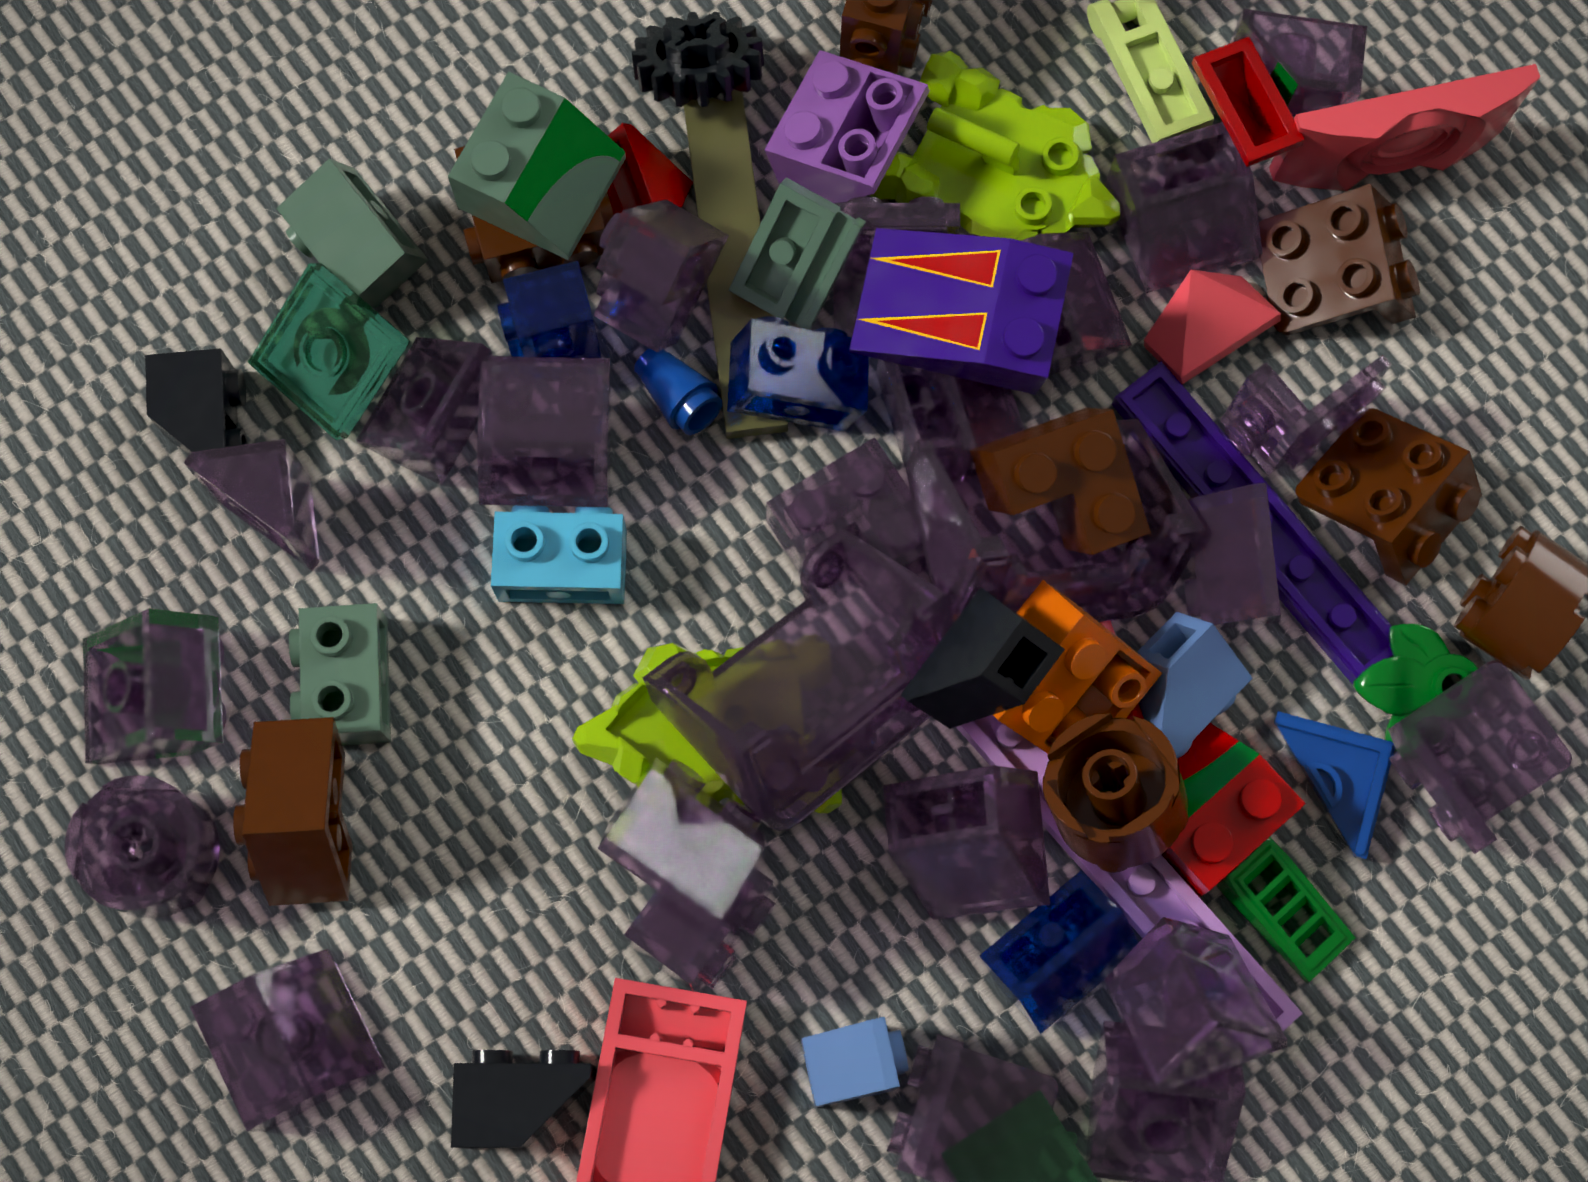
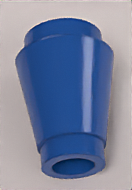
[634,345,723,435]

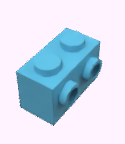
[491,503,627,604]

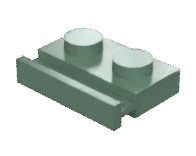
[728,177,866,334]

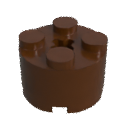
[1454,526,1588,680]
[1043,713,1188,873]

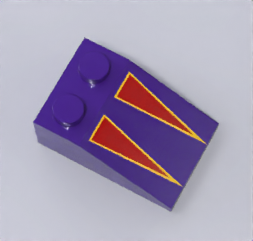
[849,228,1074,395]

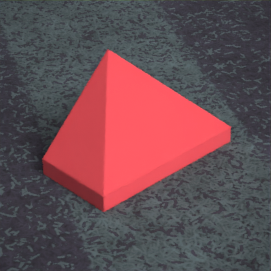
[1144,269,1281,385]

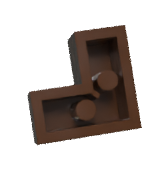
[969,408,1151,555]
[233,717,353,906]

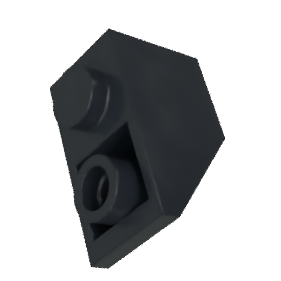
[145,348,249,488]
[901,587,1065,729]
[451,1050,596,1148]

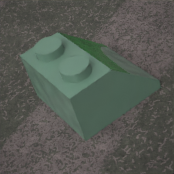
[448,71,626,260]

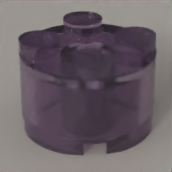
[65,775,220,919]

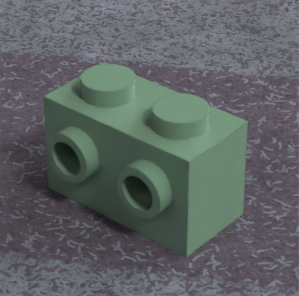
[276,159,428,308]
[289,603,391,746]

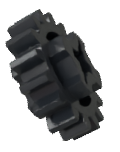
[631,12,764,107]

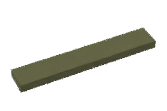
[683,90,788,439]

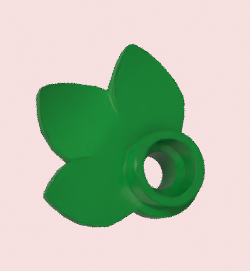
[1353,624,1483,752]

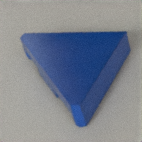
[1274,711,1396,860]

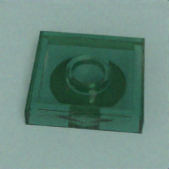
[248,263,411,440]

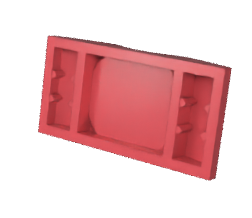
[1269,64,1540,191]
[576,978,747,1182]

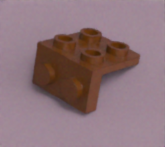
[1255,184,1420,335]
[1295,408,1482,586]

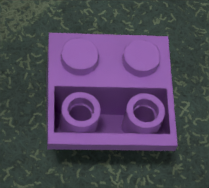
[764,50,930,205]

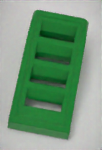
[1216,837,1356,983]

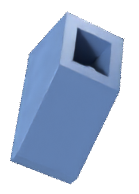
[1137,612,1253,759]
[801,1017,909,1108]

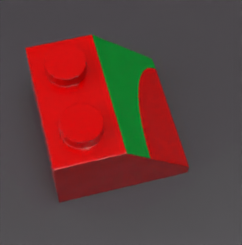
[1161,723,1306,897]

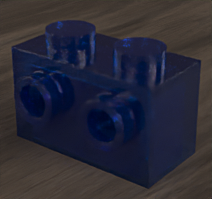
[497,261,603,383]
[727,316,869,432]
[980,870,1141,1034]

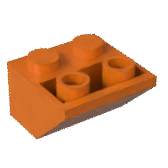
[993,580,1162,759]

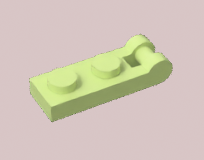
[1087,0,1214,150]

